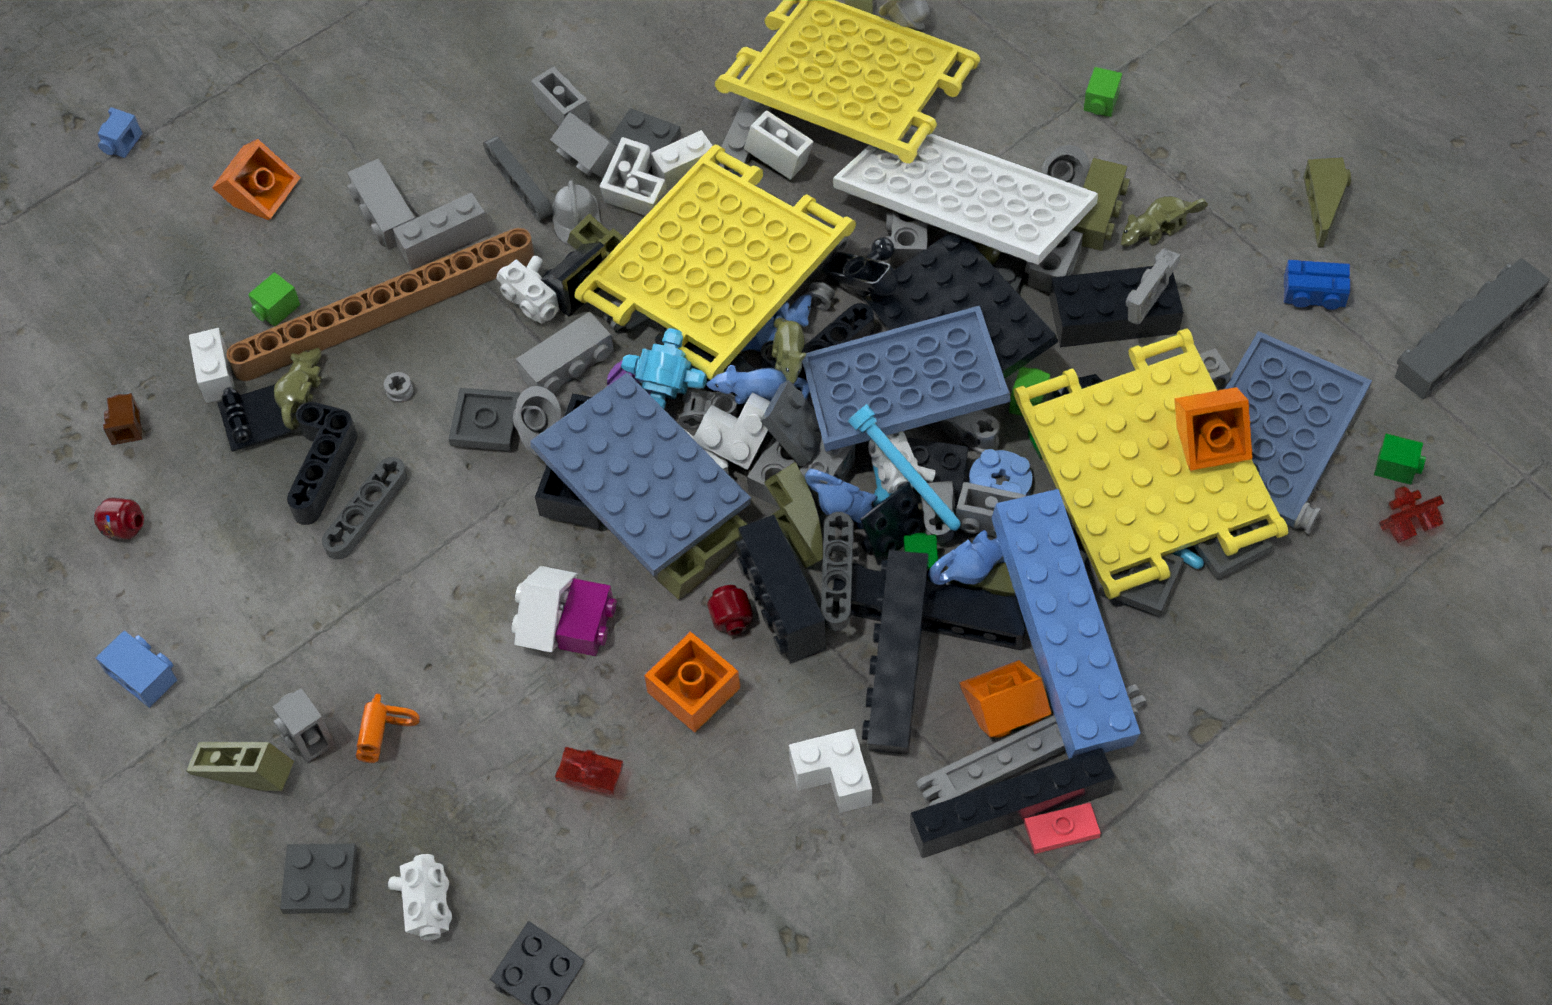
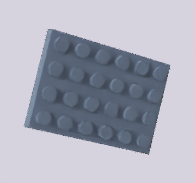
[802,305,1011,452]
[1225,331,1372,527]
[530,372,751,576]

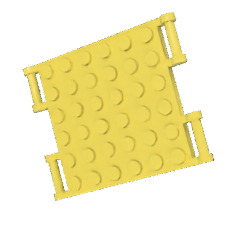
[715,0,980,163]
[575,144,856,380]
[1014,328,1288,600]

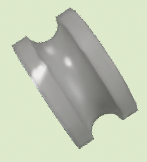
[806,282,835,310]
[384,372,413,403]
[1294,502,1321,534]

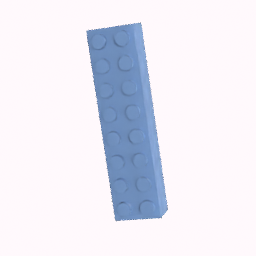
[991,489,1141,759]

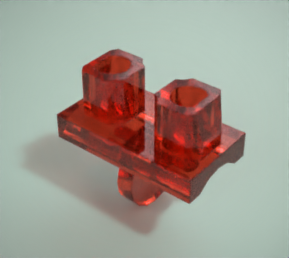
[1379,486,1444,543]
[555,747,624,795]

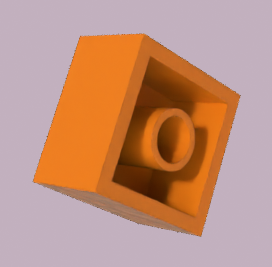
[644,631,740,733]

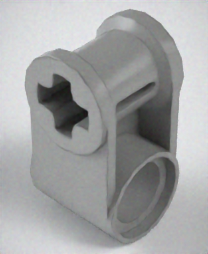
[679,389,740,430]
[940,410,999,454]
[921,481,955,545]

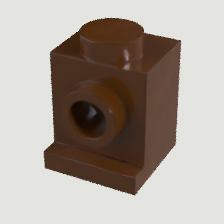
[103,393,142,445]

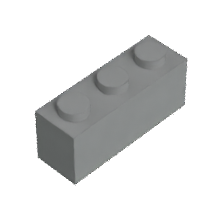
[347,158,415,250]
[393,192,490,270]
[516,311,614,393]

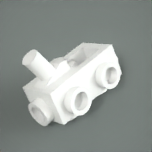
[496,256,559,324]
[868,431,935,493]
[388,854,452,940]

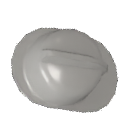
[879,0,930,31]
[1041,145,1090,188]
[552,180,601,246]
[513,386,561,455]

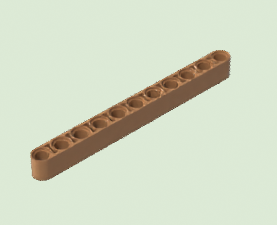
[227,228,535,381]

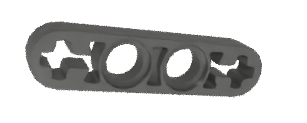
[483,136,553,221]
[322,457,407,559]
[821,512,853,631]

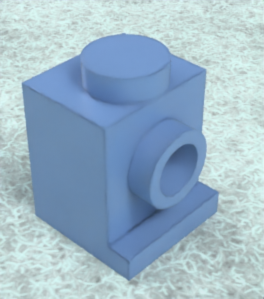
[98,107,142,158]

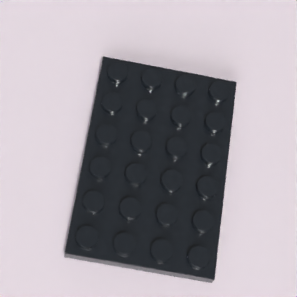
[860,232,1058,379]

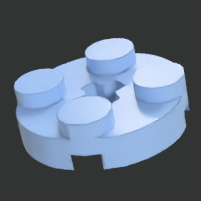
[969,449,1032,496]

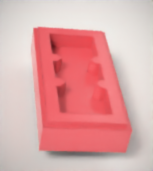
[1024,803,1101,854]

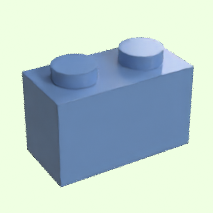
[96,631,177,708]

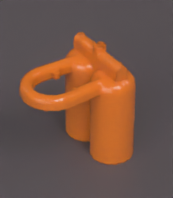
[356,694,420,763]

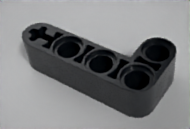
[761,303,874,391]
[287,402,358,525]

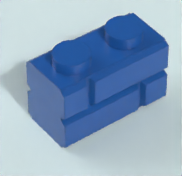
[1284,260,1350,310]

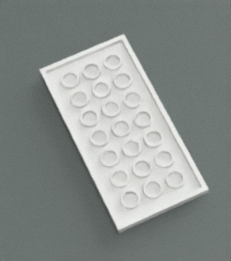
[833,126,1098,265]

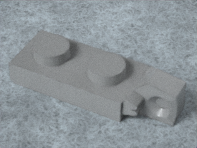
[1126,248,1180,325]

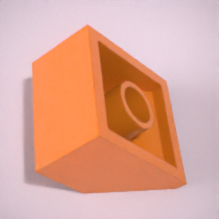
[212,139,301,220]
[1174,387,1252,471]
[959,660,1051,738]

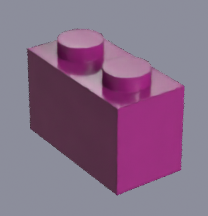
[555,578,617,656]

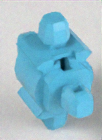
[621,328,707,409]

